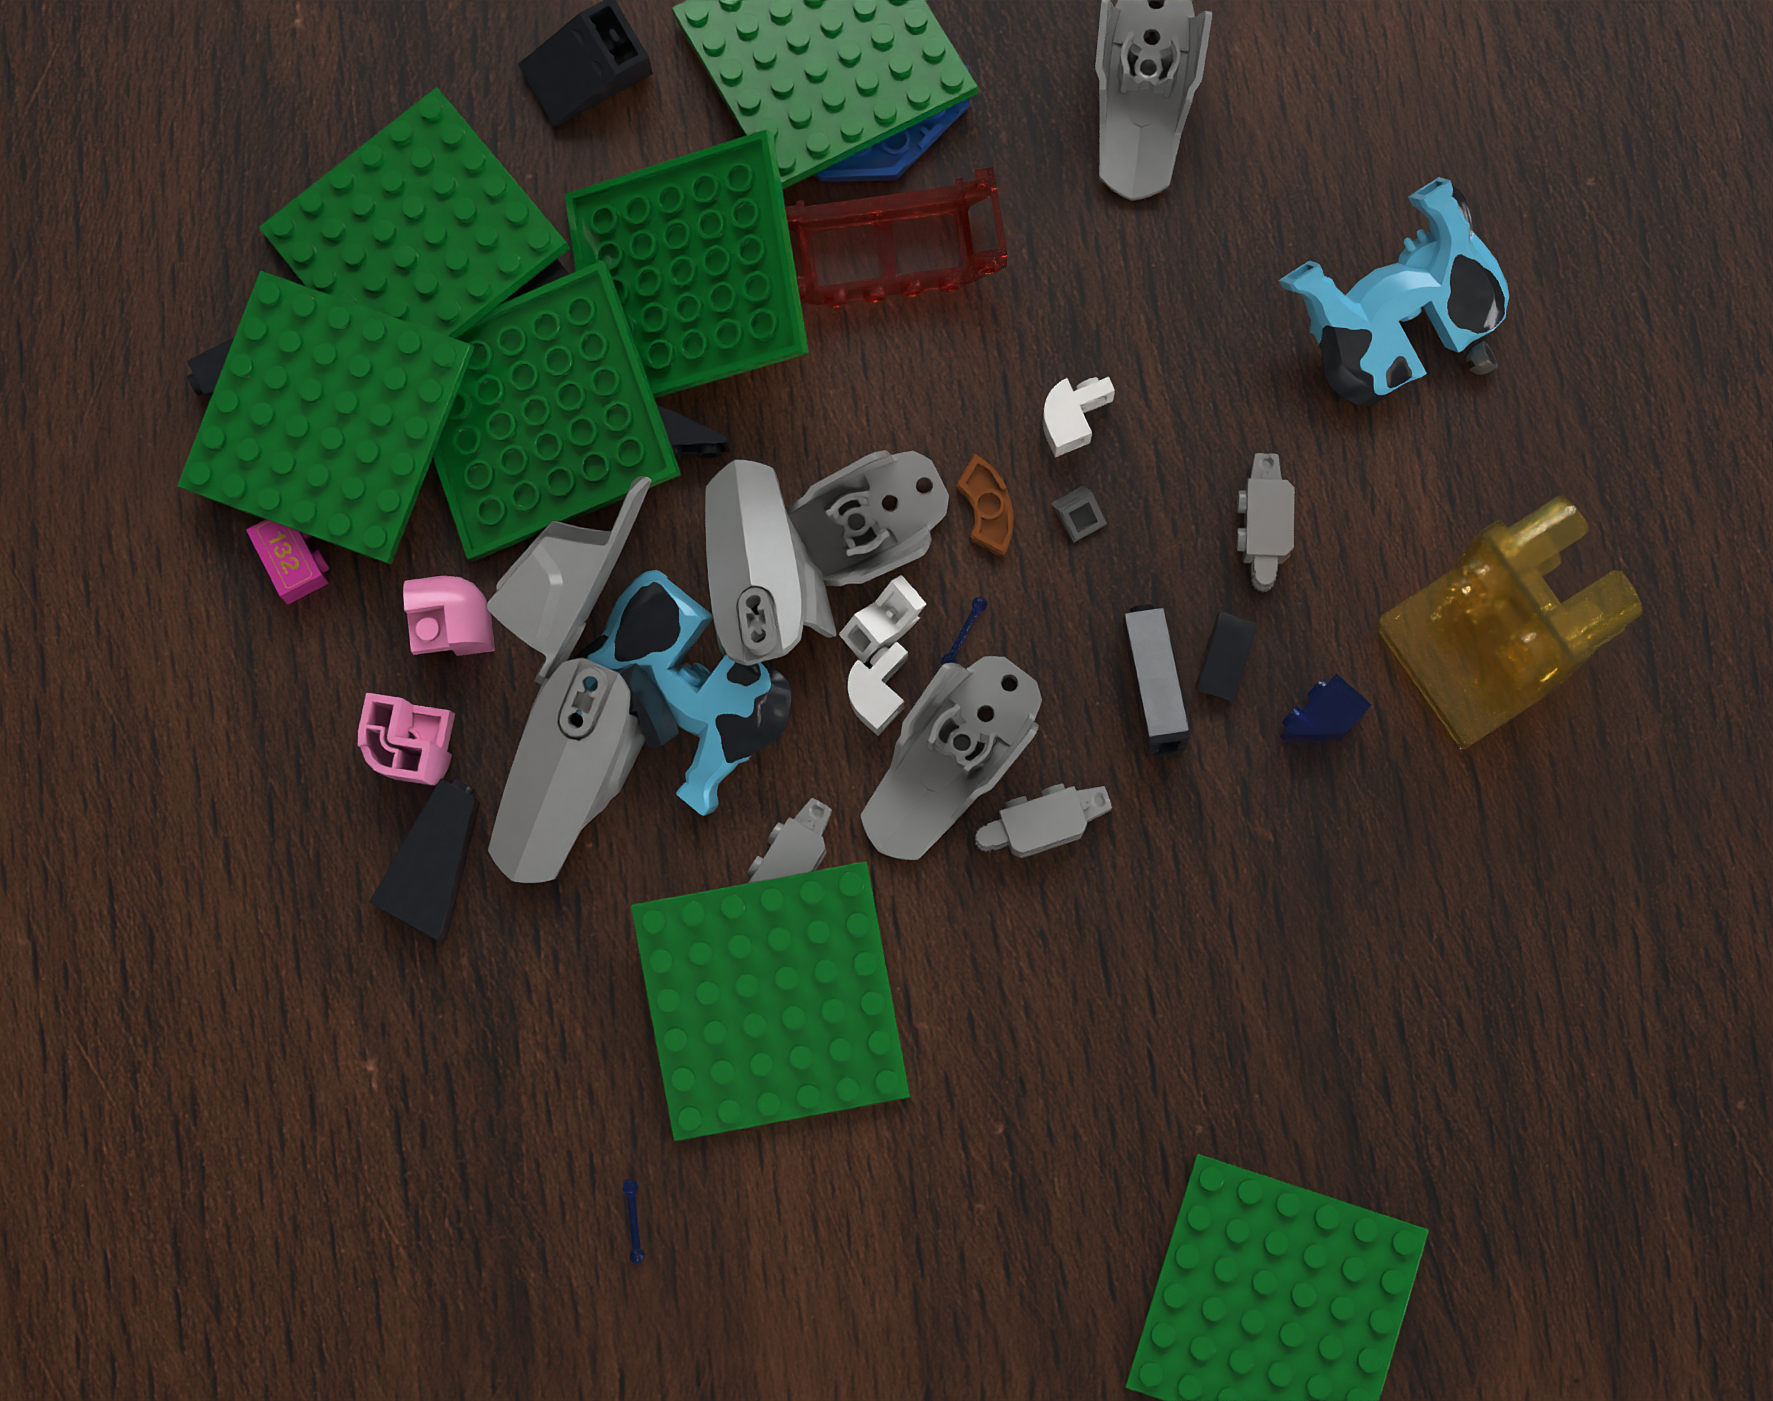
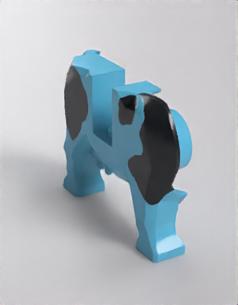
[1278,177,1509,407]
[573,570,793,816]

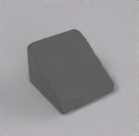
[1051,486,1107,542]

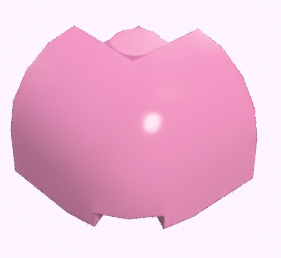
[403,576,495,656]
[357,693,455,785]

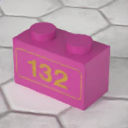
[246,520,329,605]

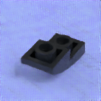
[1195,611,1256,702]
[618,663,679,749]

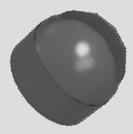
[1465,341,1498,375]

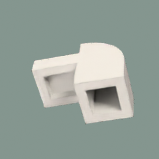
[1043,377,1115,458]
[839,575,926,664]
[848,642,908,736]

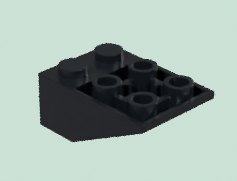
[518,0,653,128]

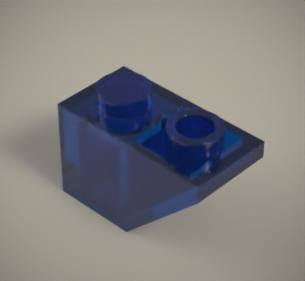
[1280,673,1372,742]

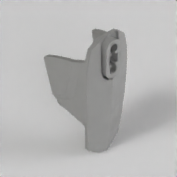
[1095,0,1212,201]
[786,450,949,586]
[705,460,837,666]
[486,476,652,685]
[860,656,1042,860]
[488,658,646,883]

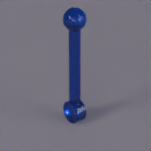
[941,596,987,666]
[622,1179,645,1264]

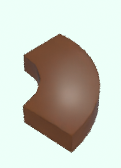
[955,454,1014,558]

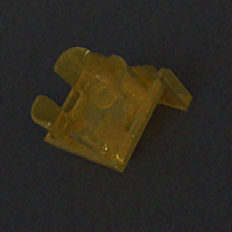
[1377,495,1643,749]

